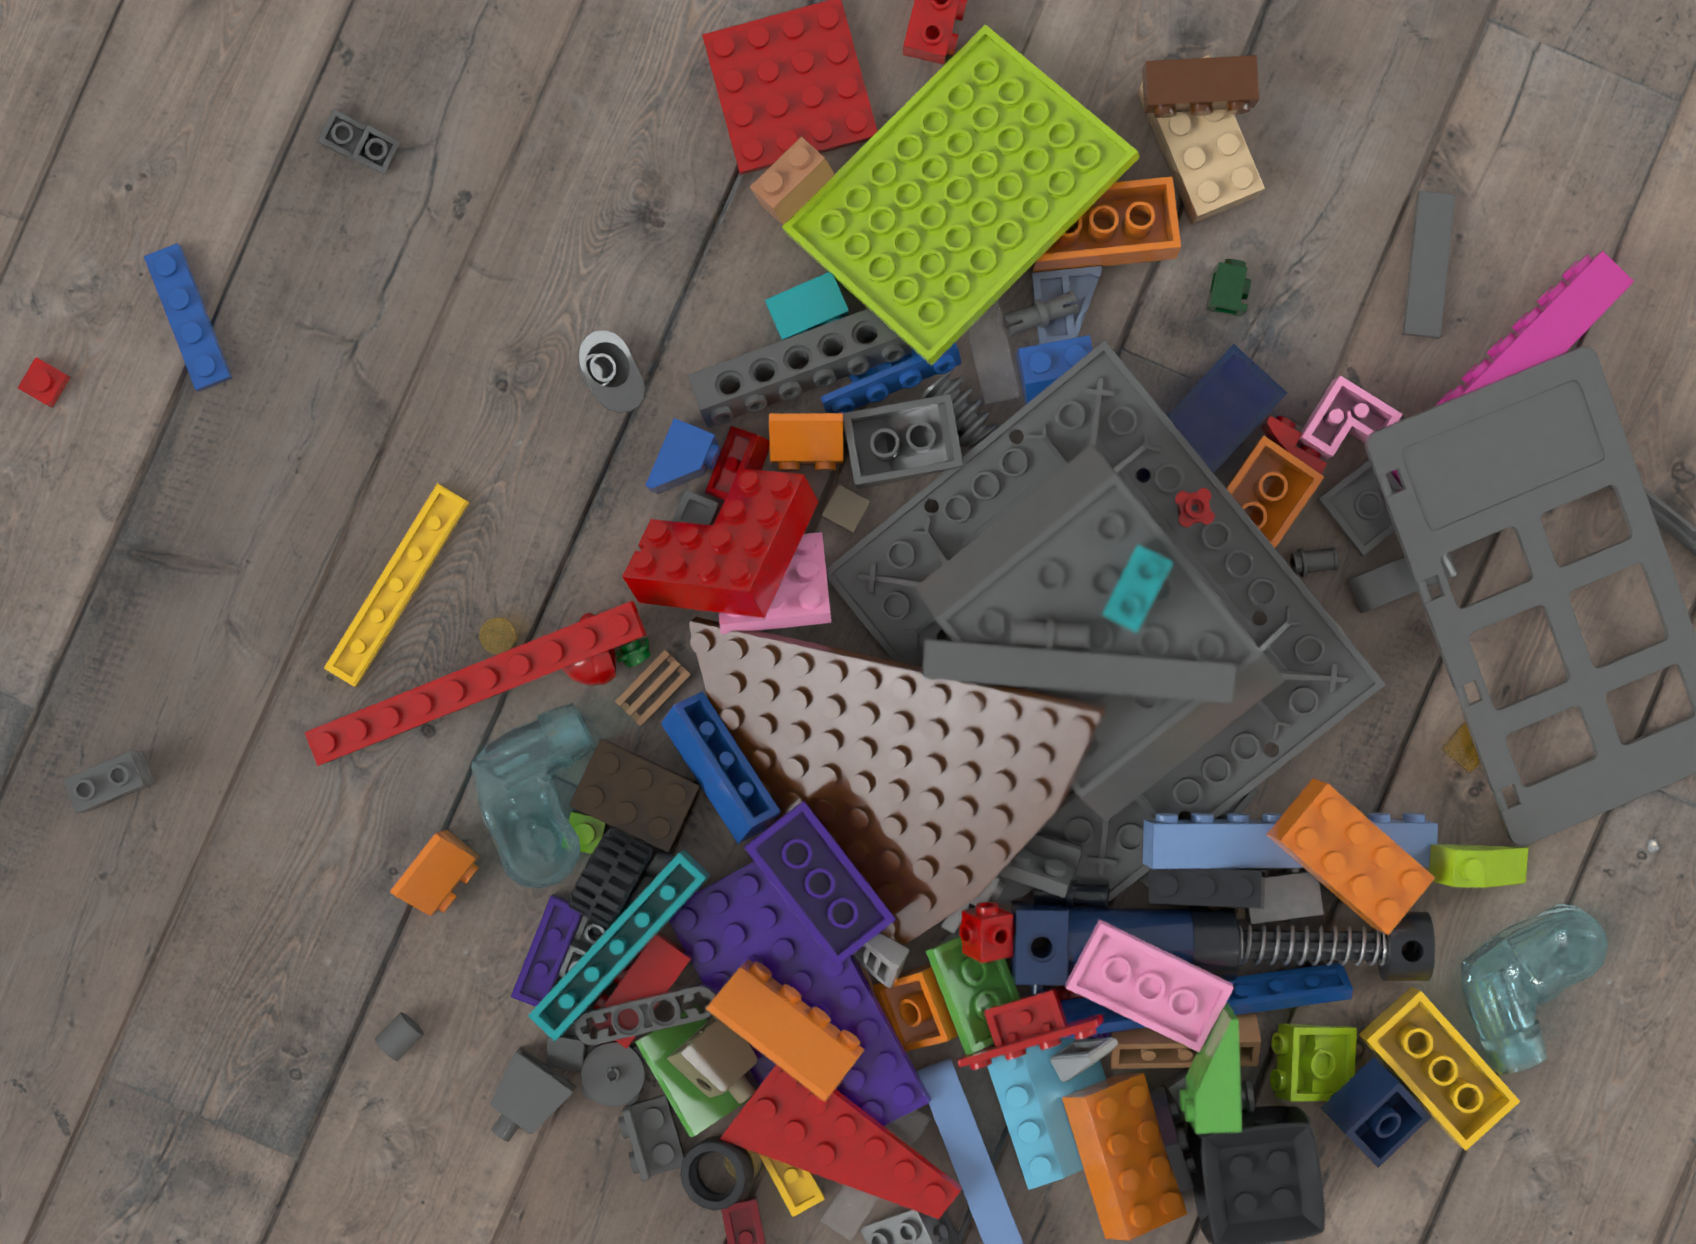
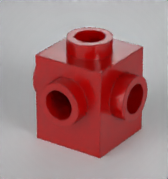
[959,902,1015,963]

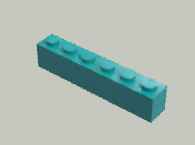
[528,850,711,1042]

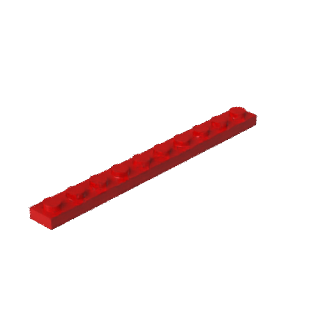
[304,601,647,766]

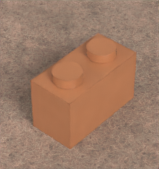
[750,136,835,225]

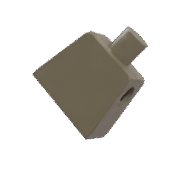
[667,1016,757,1104]

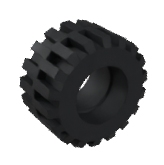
[569,827,652,929]

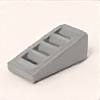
[852,933,910,989]
[1050,1037,1118,1082]

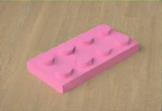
[1065,919,1234,1052]

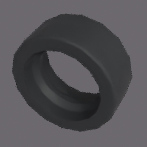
[680,1135,754,1210]

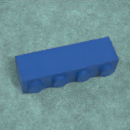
[661,691,781,844]

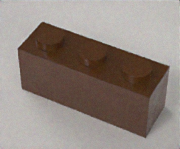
[1142,55,1259,118]

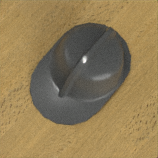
[577,330,645,413]

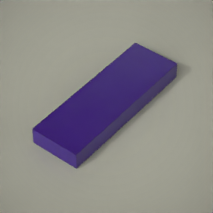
[511,894,583,1007]

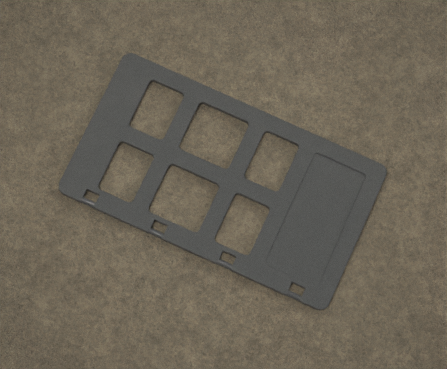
[1365,347,1696,846]

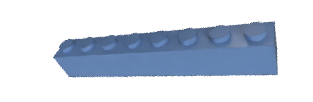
[1143,812,1438,869]

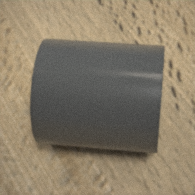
[375,1012,424,1061]

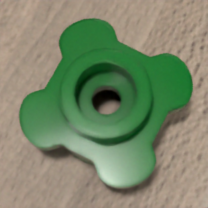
[616,637,651,668]

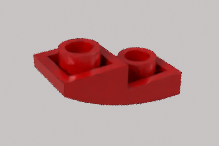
[1261,415,1327,474]

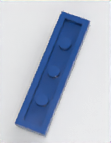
[144,243,232,391]

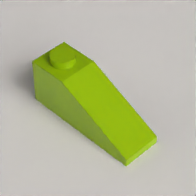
[1429,844,1528,888]

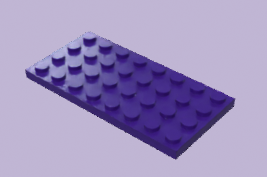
[669,861,931,1126]

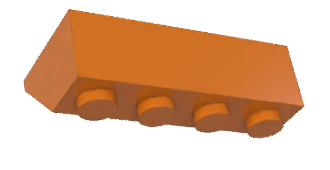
[1225,436,1324,548]
[706,960,865,1102]

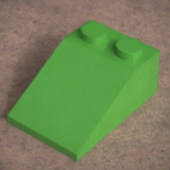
[1179,1003,1242,1133]

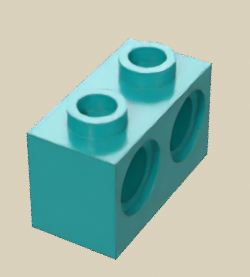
[1102,544,1173,633]

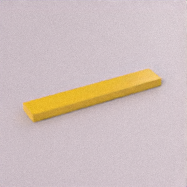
[324,483,470,687]

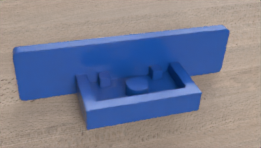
[821,342,962,413]

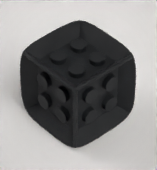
[1187,1106,1325,1244]

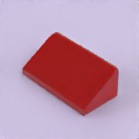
[705,426,770,501]

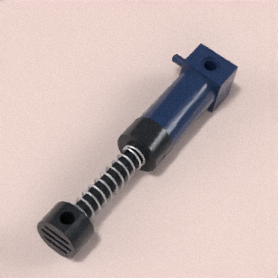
[1010,901,1435,995]

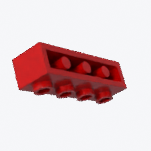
[903,0,967,65]

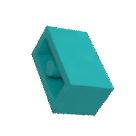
[765,272,849,341]

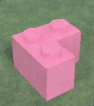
[1297,375,1402,460]

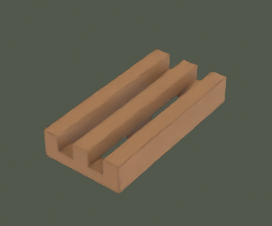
[614,650,691,727]

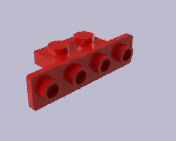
[957,988,1104,1070]

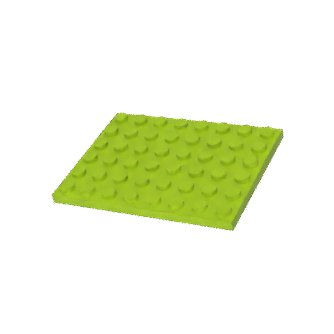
[782,24,1140,366]

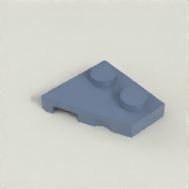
[1031,266,1102,344]

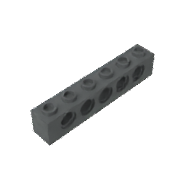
[688,309,911,428]

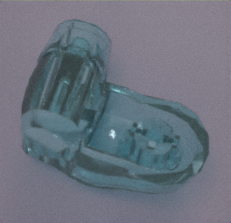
[472,702,596,889]
[1461,904,1608,1075]

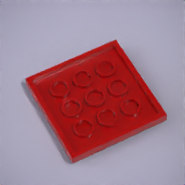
[702,0,878,175]

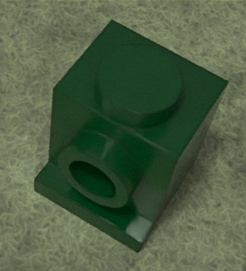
[1206,259,1251,317]

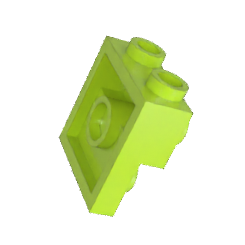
[1270,1023,1357,1101]

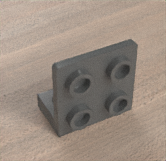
[861,1209,961,1244]

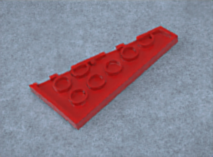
[720,1064,962,1219]

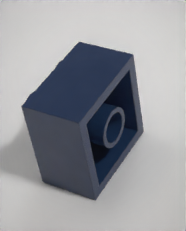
[1321,1057,1431,1168]

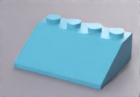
[987,1036,1106,1190]

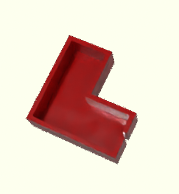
[622,468,818,618]

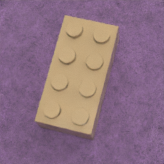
[1137,55,1265,224]

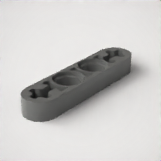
[575,984,716,1045]

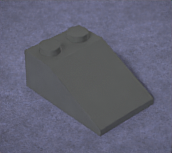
[843,394,963,489]

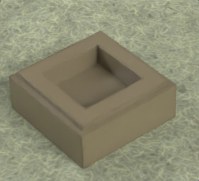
[822,484,871,533]

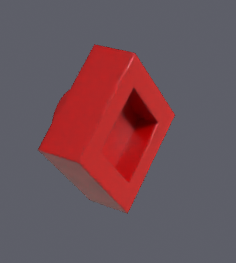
[18,357,71,408]

